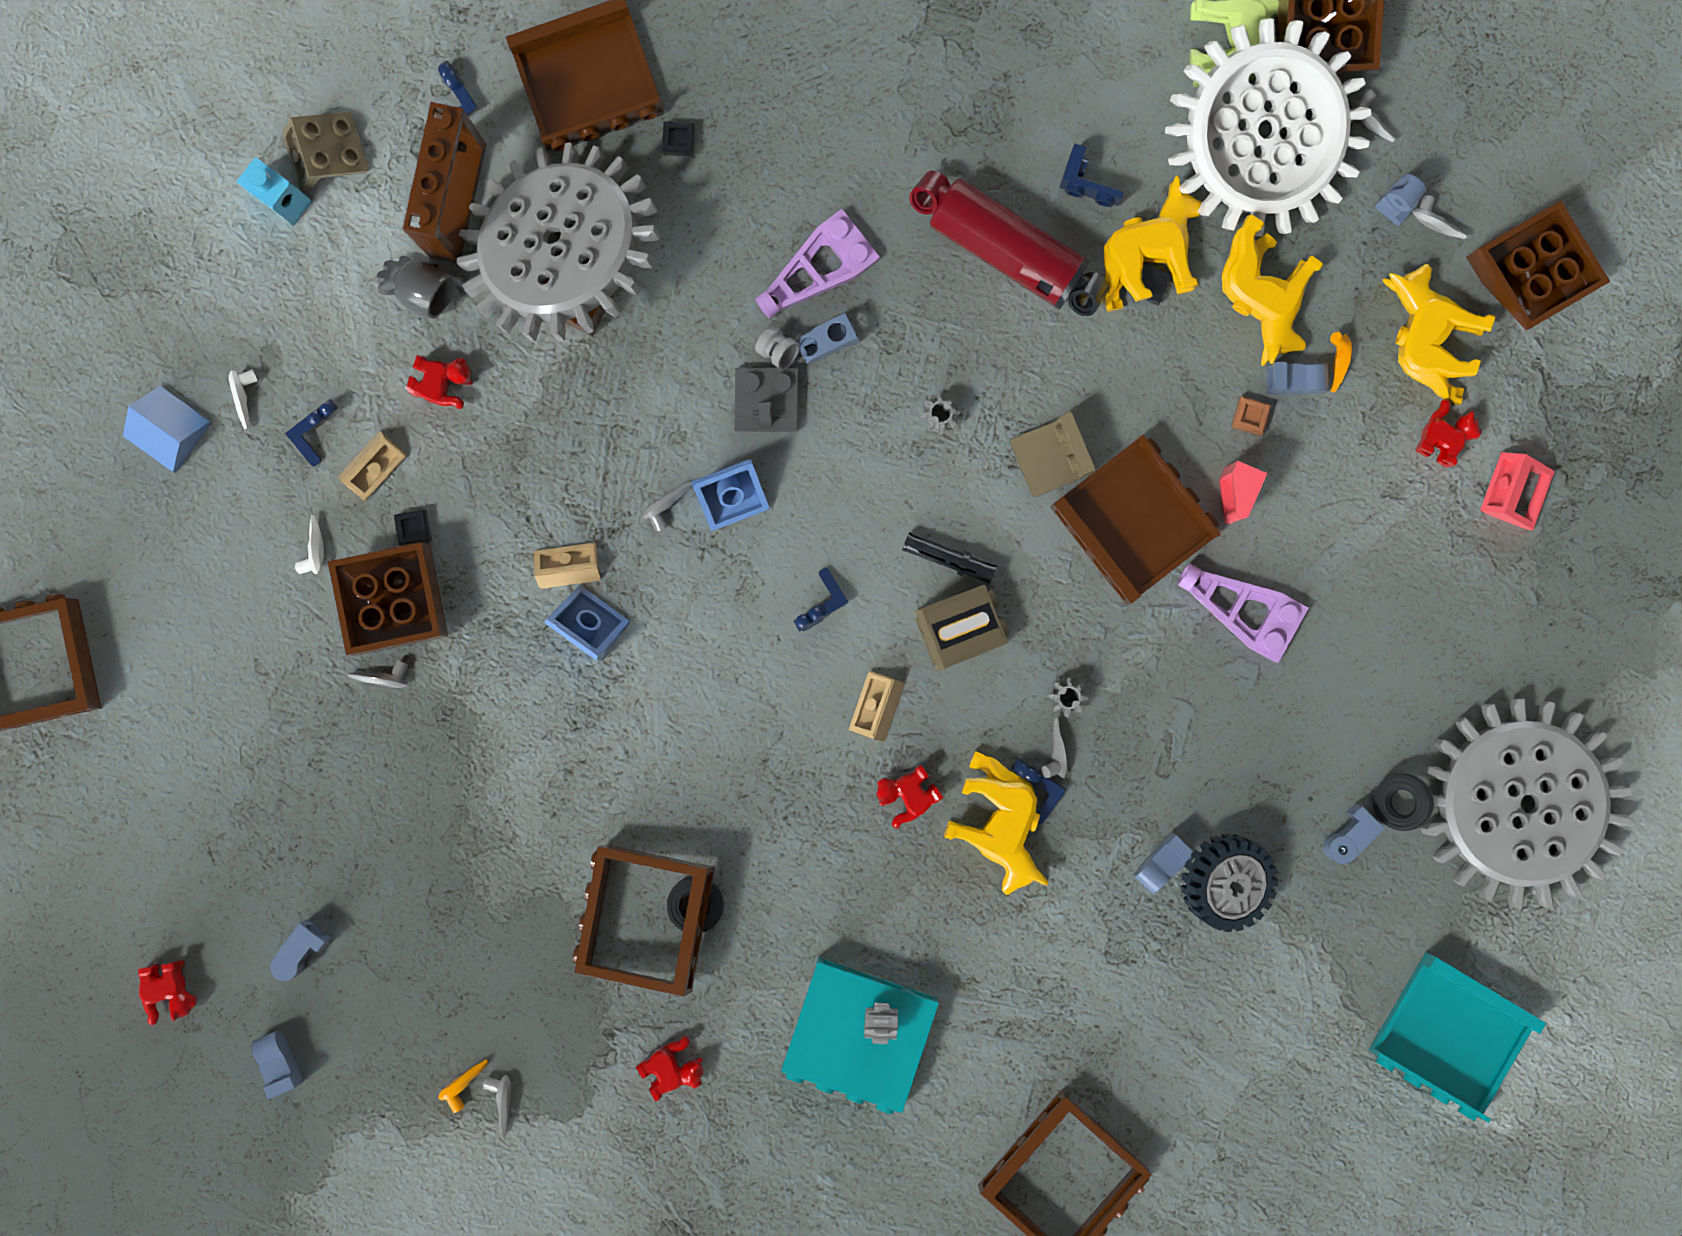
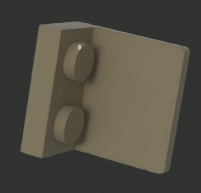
[282,112,369,192]
[1010,412,1096,497]

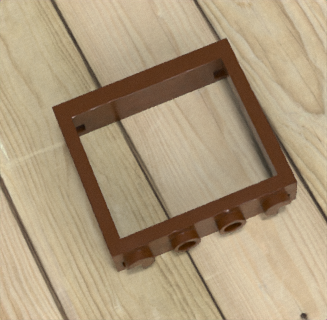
[402,102,487,263]
[0,594,102,732]
[573,845,715,997]
[978,1090,1152,1236]

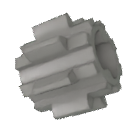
[921,394,960,435]
[1047,678,1088,717]
[864,1003,898,1044]

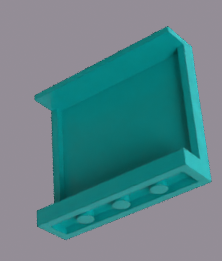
[1368,952,1547,1123]
[781,957,939,1114]

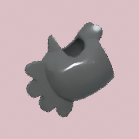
[377,256,464,319]

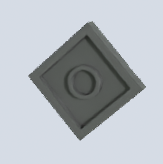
[735,368,798,432]

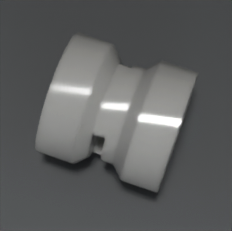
[755,326,800,370]

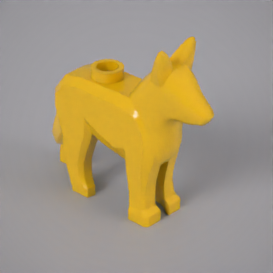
[1103,175,1202,312]
[1222,214,1323,366]
[1382,264,1495,405]
[943,751,1049,895]

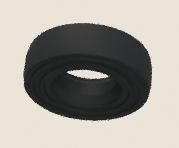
[1373,774,1434,831]
[667,876,724,933]

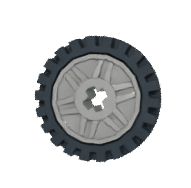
[1181,833,1278,932]

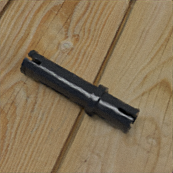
[902,532,997,584]

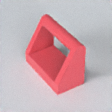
[1480,452,1555,530]
[1219,461,1267,524]

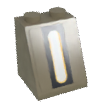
[913,584,1010,671]

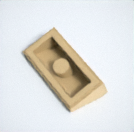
[338,431,407,501]
[534,542,601,589]
[848,671,904,742]

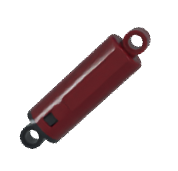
[909,171,1109,316]

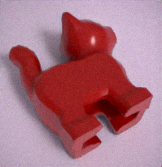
[406,355,473,409]
[1415,399,1482,467]
[876,764,943,828]
[138,960,197,1025]
[636,1036,704,1102]

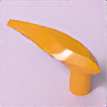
[1330,332,1352,393]
[438,1059,489,1113]

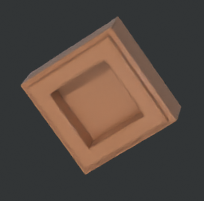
[1230,396,1271,436]

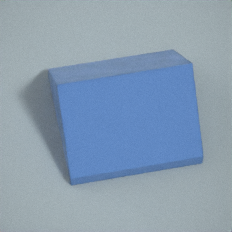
[123,386,212,473]
[691,459,770,531]
[544,585,630,661]

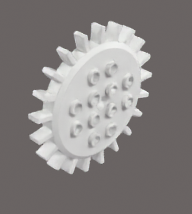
[1165,18,1371,236]

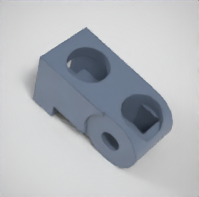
[1374,174,1427,226]
[796,313,860,364]
[1267,362,1328,395]
[1323,804,1385,864]
[1134,832,1194,894]
[270,919,332,981]
[251,1031,304,1099]

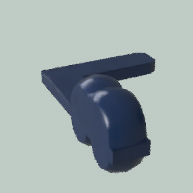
[438,61,478,116]
[285,399,338,467]
[793,568,849,632]
[1011,758,1066,825]

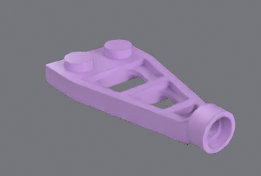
[755,209,880,319]
[1177,563,1309,663]

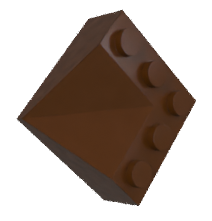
[1277,0,1384,72]
[1466,201,1610,331]
[328,542,449,656]

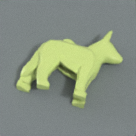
[1190,0,1279,87]

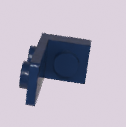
[1059,143,1124,207]

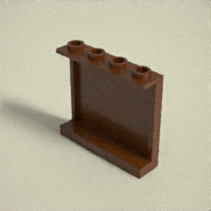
[506,0,664,152]
[1050,435,1221,605]

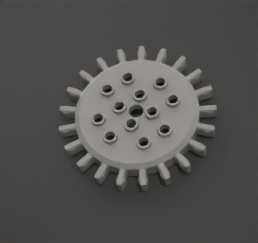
[457,143,660,342]
[1420,699,1632,909]

